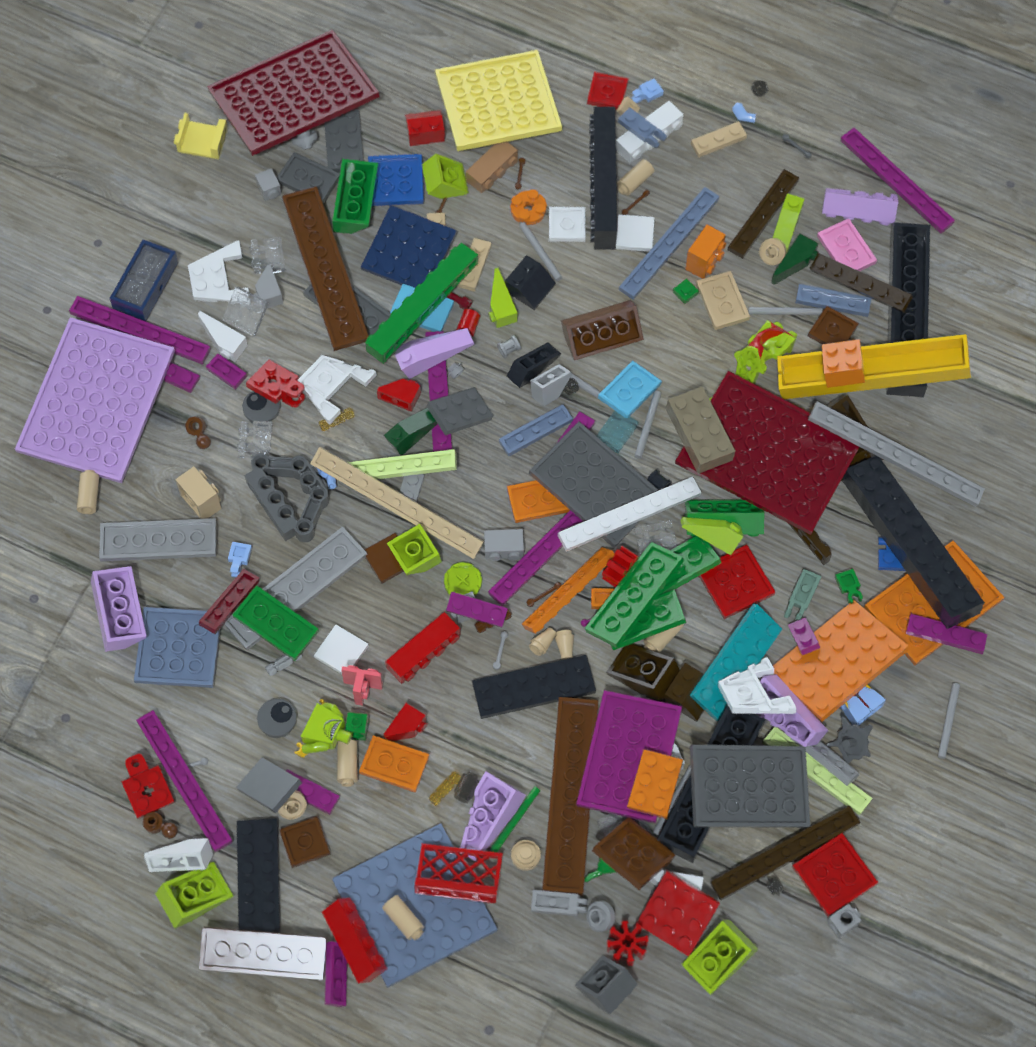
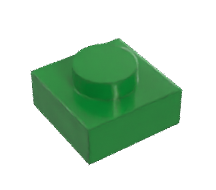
[673,278,699,304]

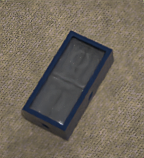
[109,239,178,322]

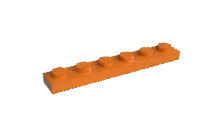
[522,547,614,634]

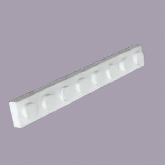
[557,477,702,552]

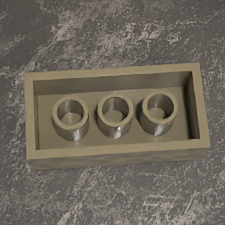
[666,386,735,474]

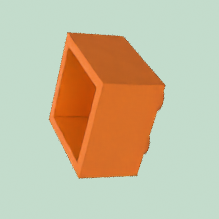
[685,225,726,279]
[822,339,865,388]

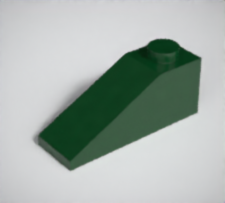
[771,234,819,285]
[384,408,438,456]

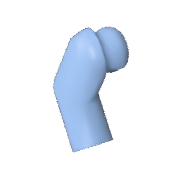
[733,103,756,123]
[316,468,336,489]

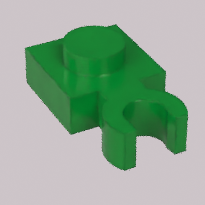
[835,569,863,604]

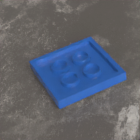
[368,154,424,206]

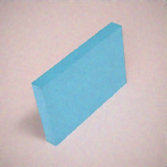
[390,284,454,332]
[598,361,662,419]

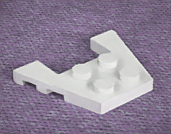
[188,241,251,306]
[298,355,377,424]
[718,657,796,714]

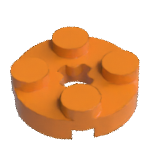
[511,189,547,225]

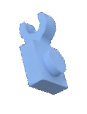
[631,79,664,103]
[228,542,252,578]

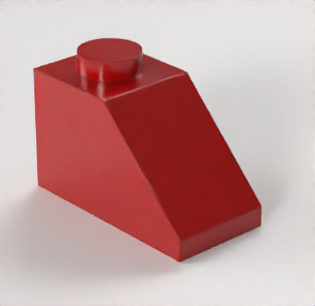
[377,379,421,412]
[383,703,427,742]

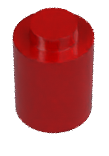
[456,309,480,337]

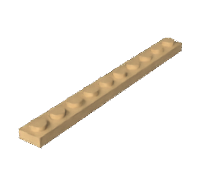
[310,447,484,559]

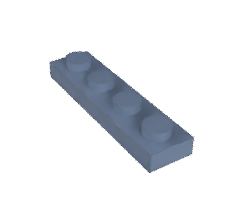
[795,284,872,317]
[499,404,573,457]

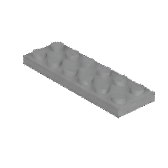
[99,518,216,562]

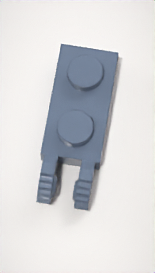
[618,107,667,148]

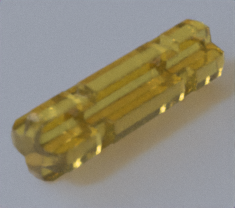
[318,408,354,431]
[429,771,461,806]

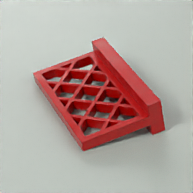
[414,843,503,904]

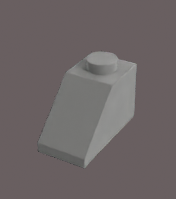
[253,264,283,310]
[530,364,571,406]

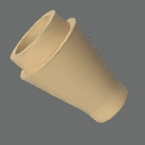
[529,628,556,656]
[555,630,574,660]

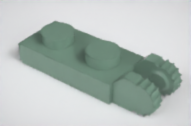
[784,569,822,622]

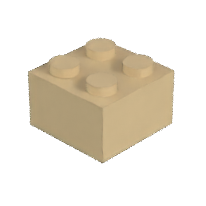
[175,466,221,519]

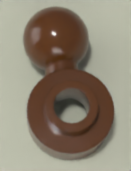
[185,416,211,449]
[143,812,178,839]

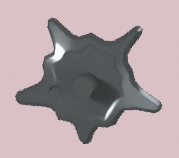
[826,716,873,764]

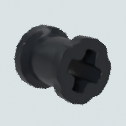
[647,469,672,490]

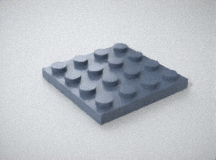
[134,607,220,688]

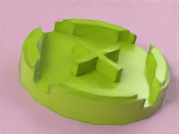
[444,562,482,596]

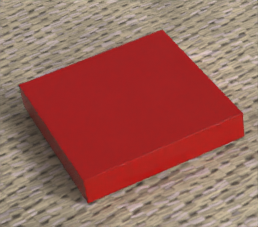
[587,72,629,110]

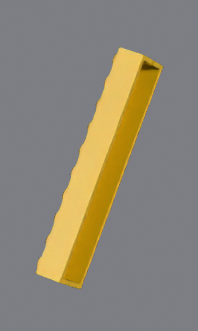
[777,334,971,399]

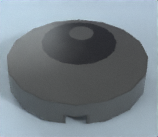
[242,391,280,425]
[257,699,297,738]

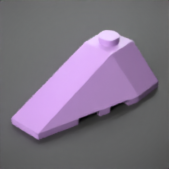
[395,328,474,379]
[460,772,526,862]

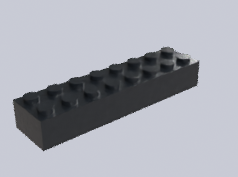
[589,107,617,250]
[658,705,766,863]

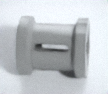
[497,335,521,358]

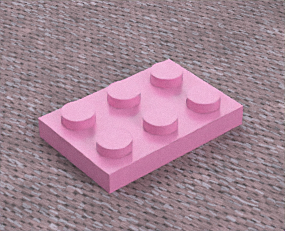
[817,218,877,271]

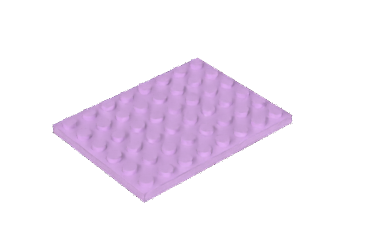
[15,317,175,483]

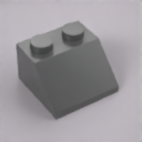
[575,955,638,1014]

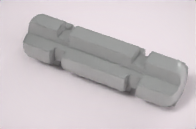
[265,654,302,676]

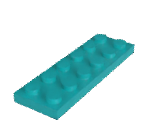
[689,604,782,721]

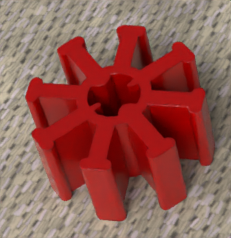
[602,546,639,588]
[606,921,649,967]

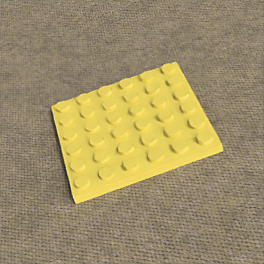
[435,50,562,151]

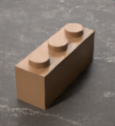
[466,142,518,193]

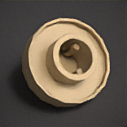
[759,238,787,265]
[278,790,306,820]
[511,840,541,871]

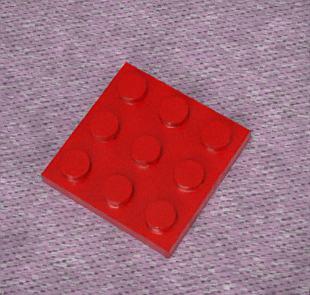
[699,545,776,620]
[792,833,879,917]
[636,870,720,957]

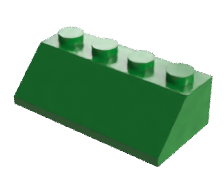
[332,159,378,234]
[685,499,765,537]

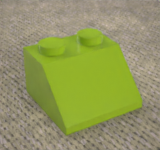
[422,154,468,199]
[387,524,442,575]

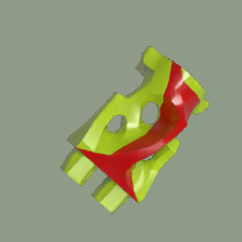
[734,320,797,384]

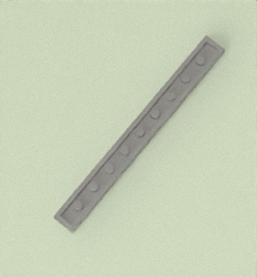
[808,402,985,507]

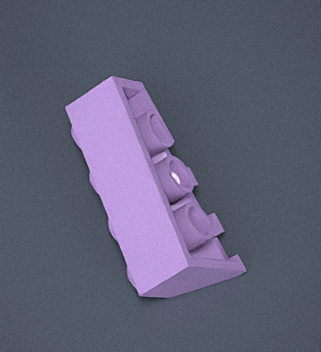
[822,188,898,225]
[755,674,828,747]

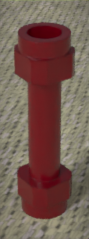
[447,292,473,309]

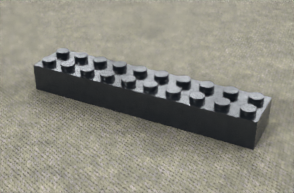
[886,222,930,397]
[842,455,984,629]

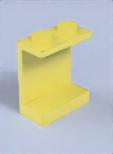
[174,113,228,159]

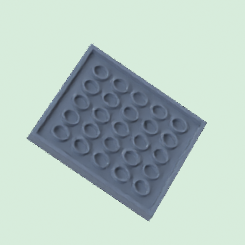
[332,824,497,988]

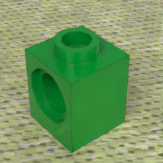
[345,712,369,741]

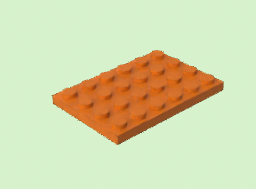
[864,540,1005,666]
[773,600,909,722]

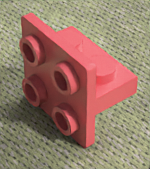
[341,665,383,706]

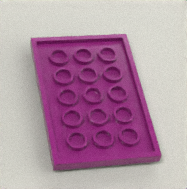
[577,690,682,823]

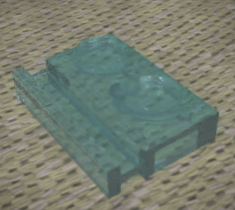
[596,411,639,453]

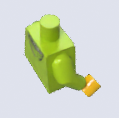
[294,699,352,758]

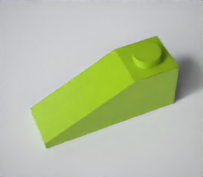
[773,193,804,251]
[488,268,517,328]
[681,517,743,555]

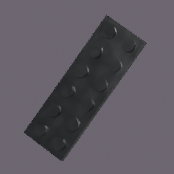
[472,655,596,719]
[237,818,280,933]

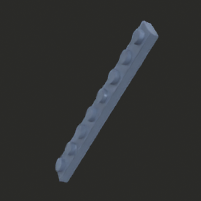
[619,187,719,300]

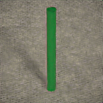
[489,786,541,853]

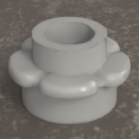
[447,363,464,379]

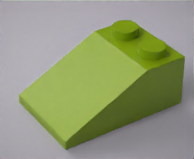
[155,862,233,929]
[682,919,758,995]

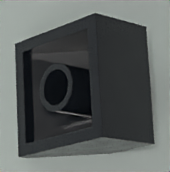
[505,255,556,310]

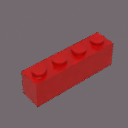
[385,612,460,684]
[322,897,387,984]

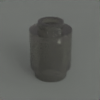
[454,772,480,804]

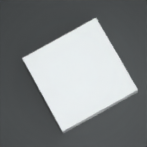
[549,207,585,242]
[616,215,654,251]
[314,625,369,674]

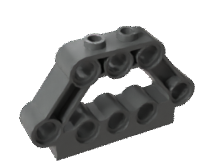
[244,453,329,542]

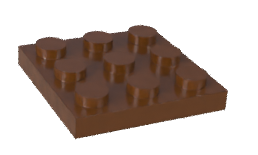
[592,817,676,890]

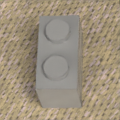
[484,529,524,561]

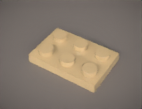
[696,271,750,330]

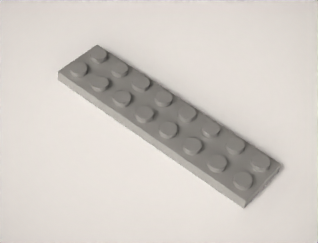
[224,527,367,651]

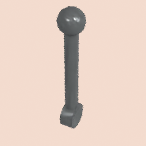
[782,134,812,159]

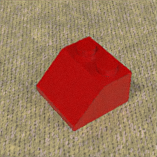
[405,110,445,146]

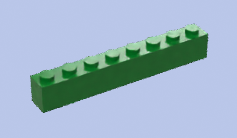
[365,242,478,364]

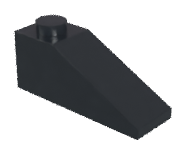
[507,342,561,388]

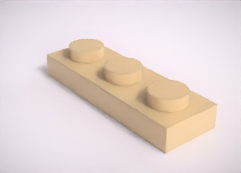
[691,121,747,158]
[458,238,491,292]

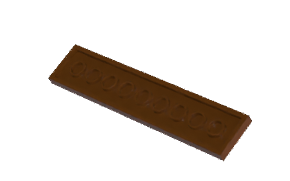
[282,186,369,351]
[542,697,598,896]

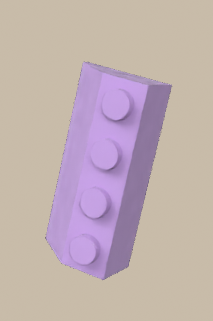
[91,566,147,652]

